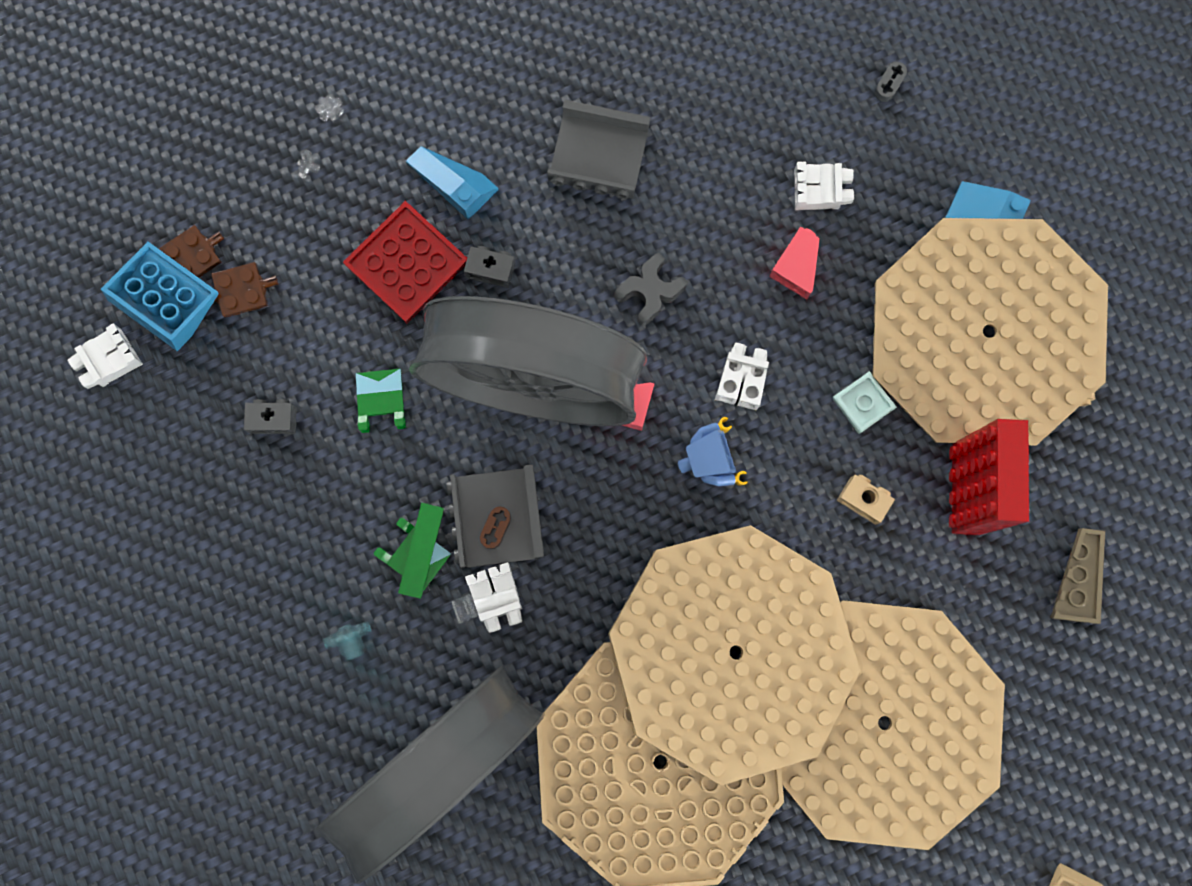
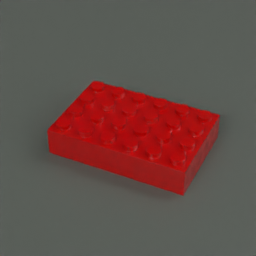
[949,419,1029,535]

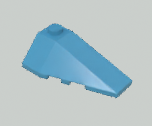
[406,146,499,220]

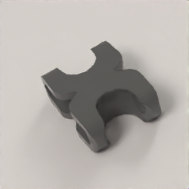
[613,253,689,326]

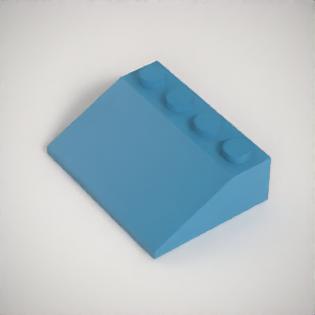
[945,181,1031,219]
[101,242,219,351]

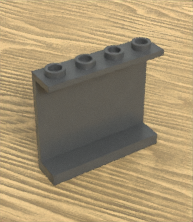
[547,100,650,199]
[447,465,545,569]

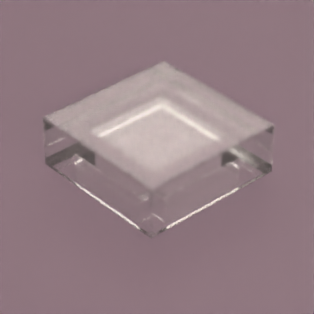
[452,594,479,624]

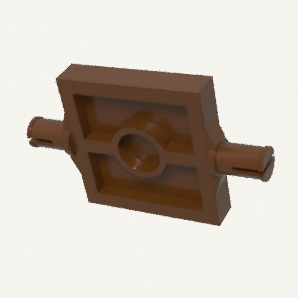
[159,225,224,278]
[211,262,279,318]

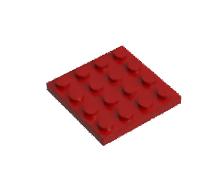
[343,201,467,324]

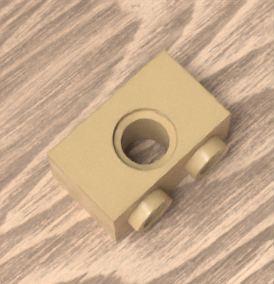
[836,475,895,525]

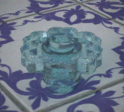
[323,622,371,661]

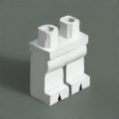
[794,162,854,210]
[68,323,143,389]
[715,343,769,411]
[465,562,522,633]

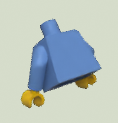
[678,417,748,486]

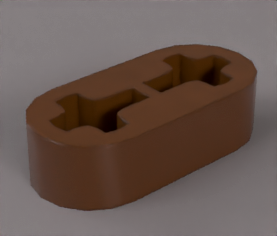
[480,506,511,549]

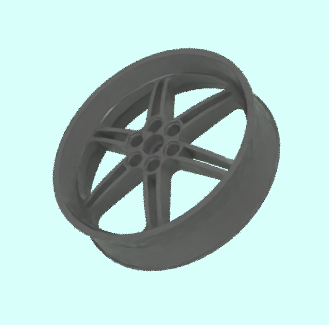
[409,296,648,426]
[313,664,545,884]

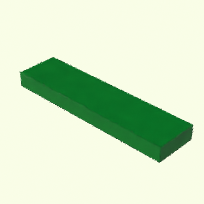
[398,503,444,599]

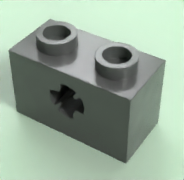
[464,246,516,288]
[244,399,297,434]

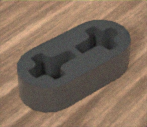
[875,62,907,102]

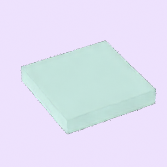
[832,371,897,434]

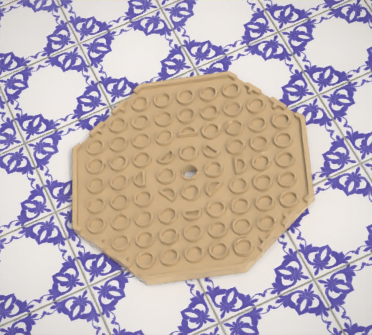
[872,218,1108,446]
[608,525,860,786]
[781,601,1005,850]
[536,642,784,886]

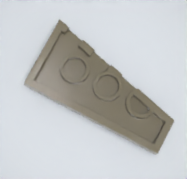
[1050,528,1105,624]

